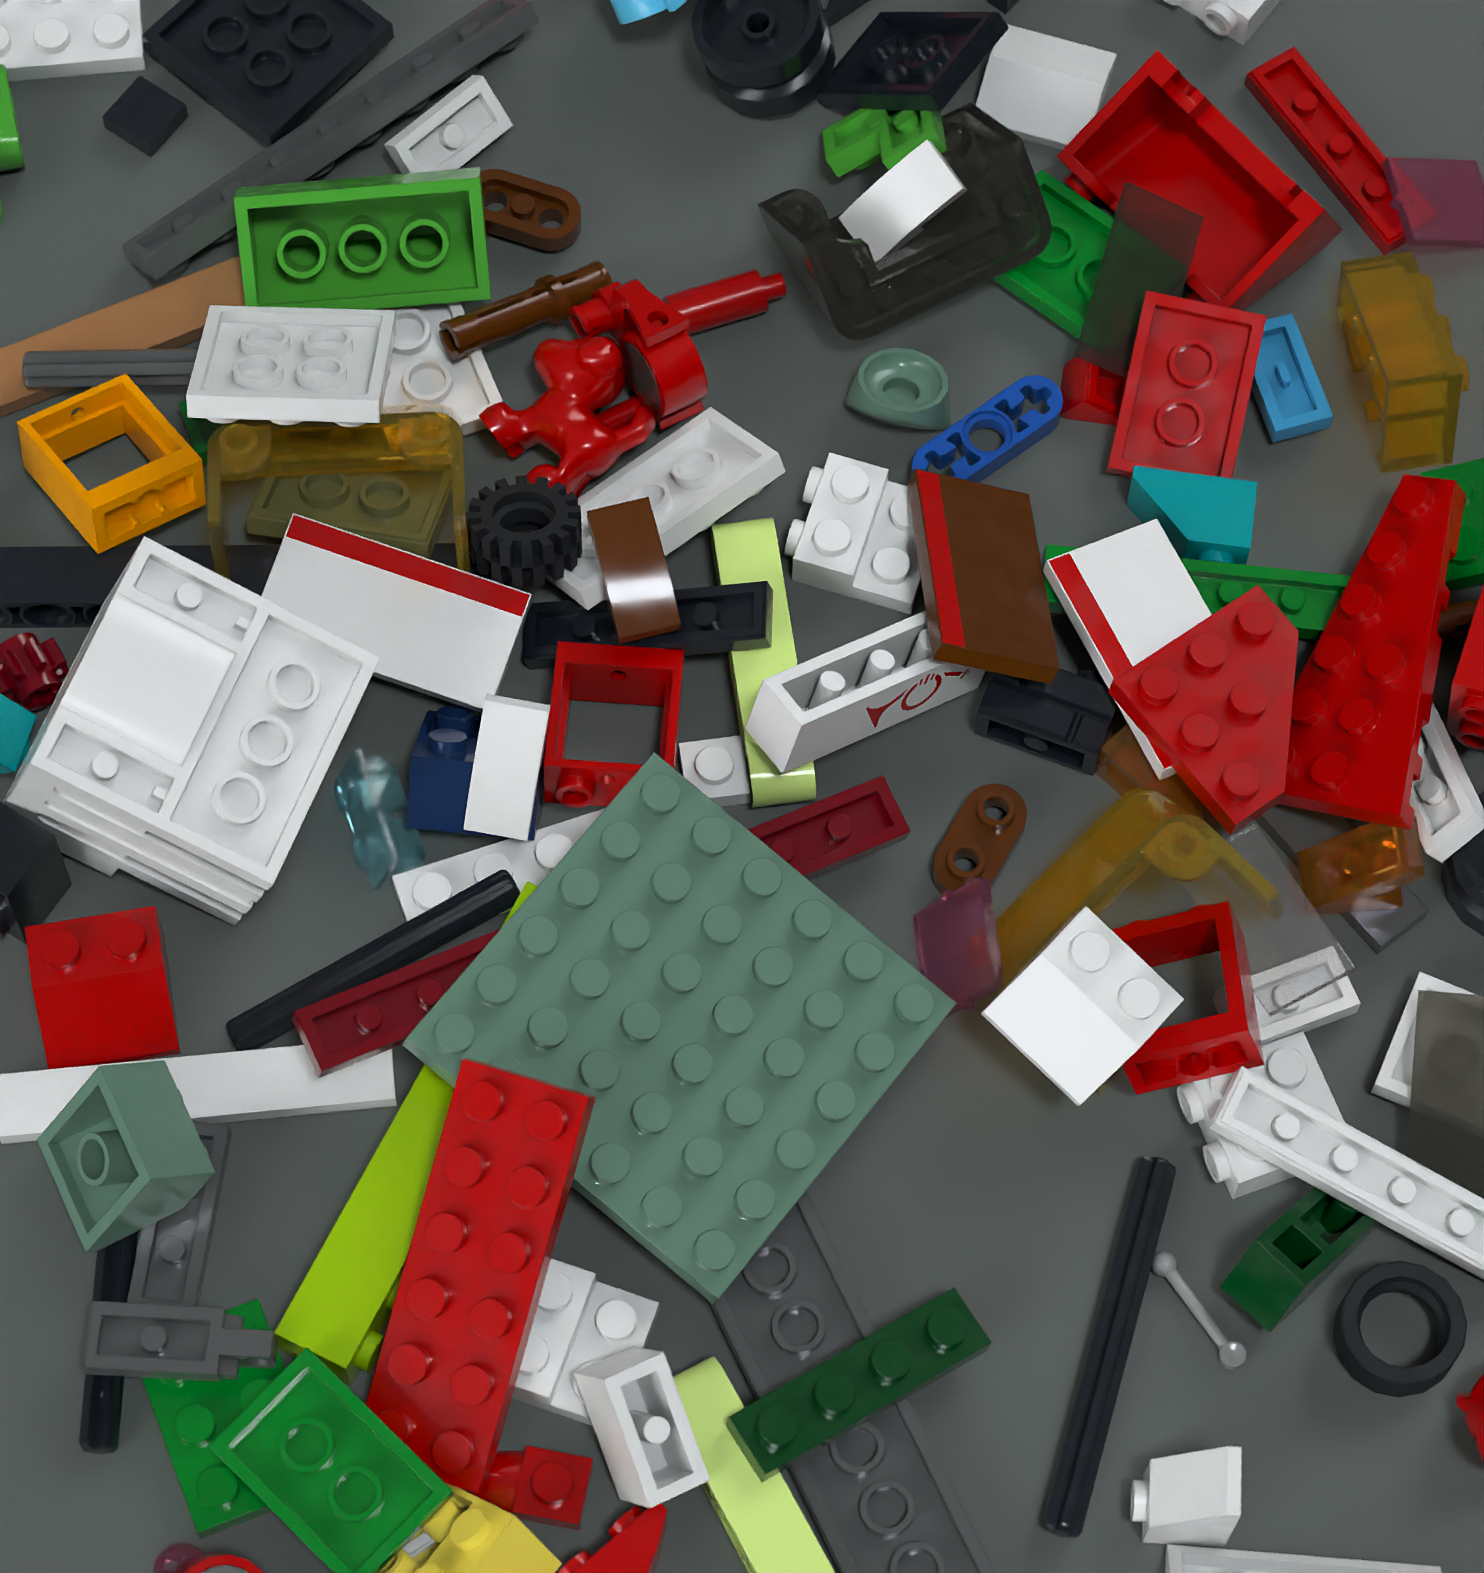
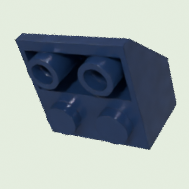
[406,706,548,841]

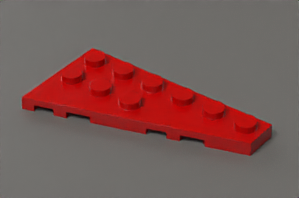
[1278,474,1466,830]

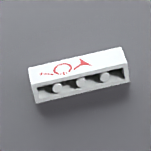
[745,611,985,774]

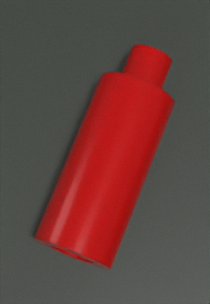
[663,269,787,335]

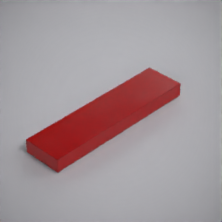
[1244,46,1436,256]

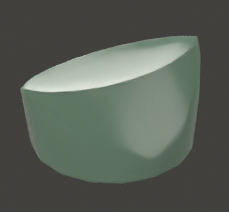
[844,348,950,430]

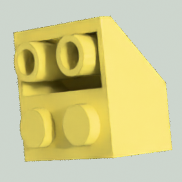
[379,1483,562,1573]

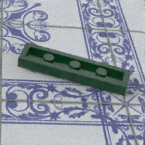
[725,1287,992,1482]

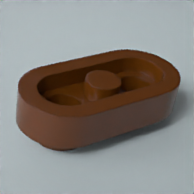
[481,169,581,251]
[932,784,1027,904]

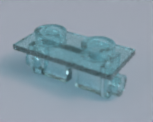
[334,748,427,891]

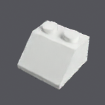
[981,906,1184,1106]

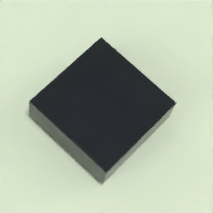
[102,75,188,157]

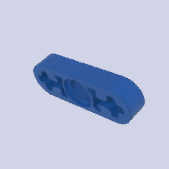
[911,375,1063,483]

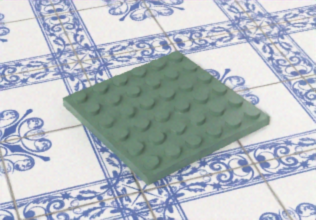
[403,752,956,1304]

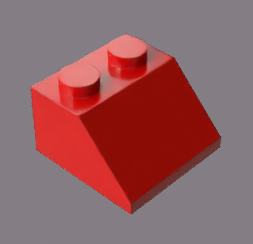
[25,906,181,1069]

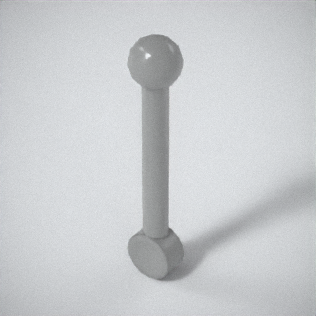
[1151,1251,1246,1370]

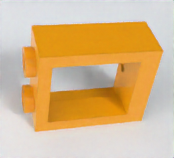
[17,373,207,554]

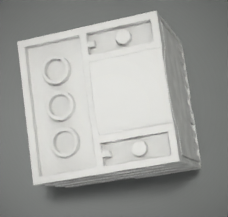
[3,536,380,926]

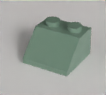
[37,1060,216,1252]

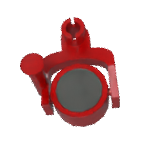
[568,279,708,430]

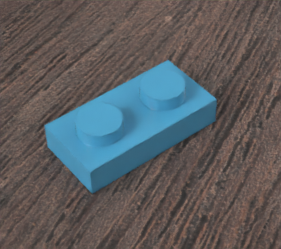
[1251,313,1333,443]

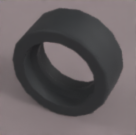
[1333,1261,1467,1398]

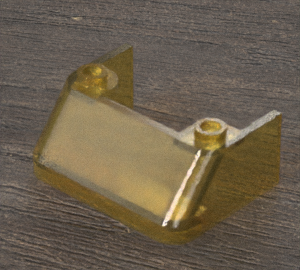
[207,404,470,580]
[973,787,1284,1095]

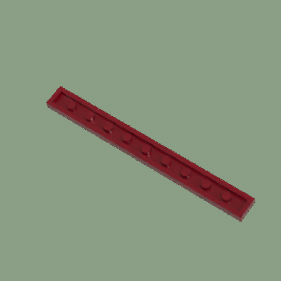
[292,775,911,1078]

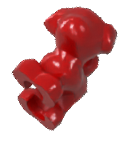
[478,336,656,498]

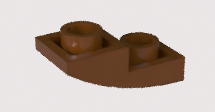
[587,497,681,644]

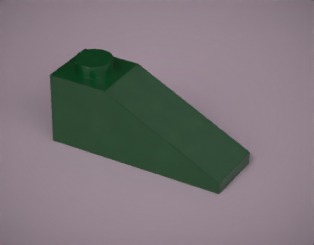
[1220,1187,1380,1332]

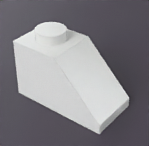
[1130,1446,1241,1547]

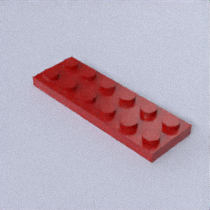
[366,1058,596,1494]

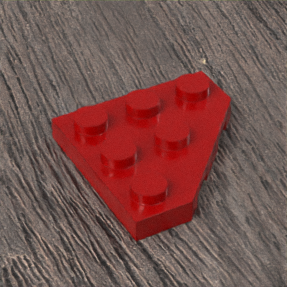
[1108,585,1299,836]

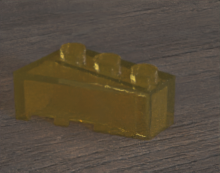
[1337,251,1469,474]

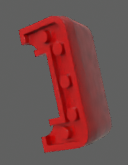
[1057,50,1343,311]

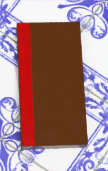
[907,468,1060,684]

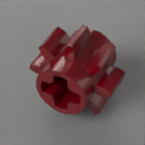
[0,632,69,712]

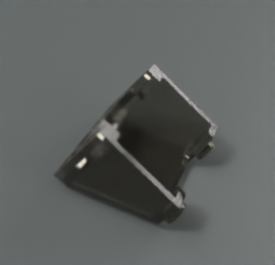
[758,102,1052,340]

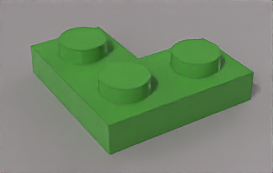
[822,109,947,178]

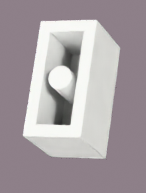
[574,1346,710,1508]

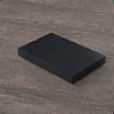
[817,12,1009,111]

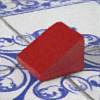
[1060,349,1129,426]

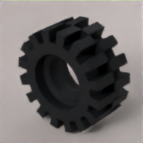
[467,475,583,588]

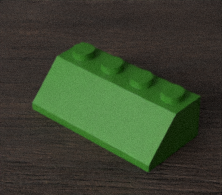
[234,167,491,310]

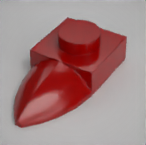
[466,1445,594,1531]

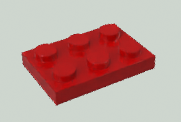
[1107,290,1267,479]

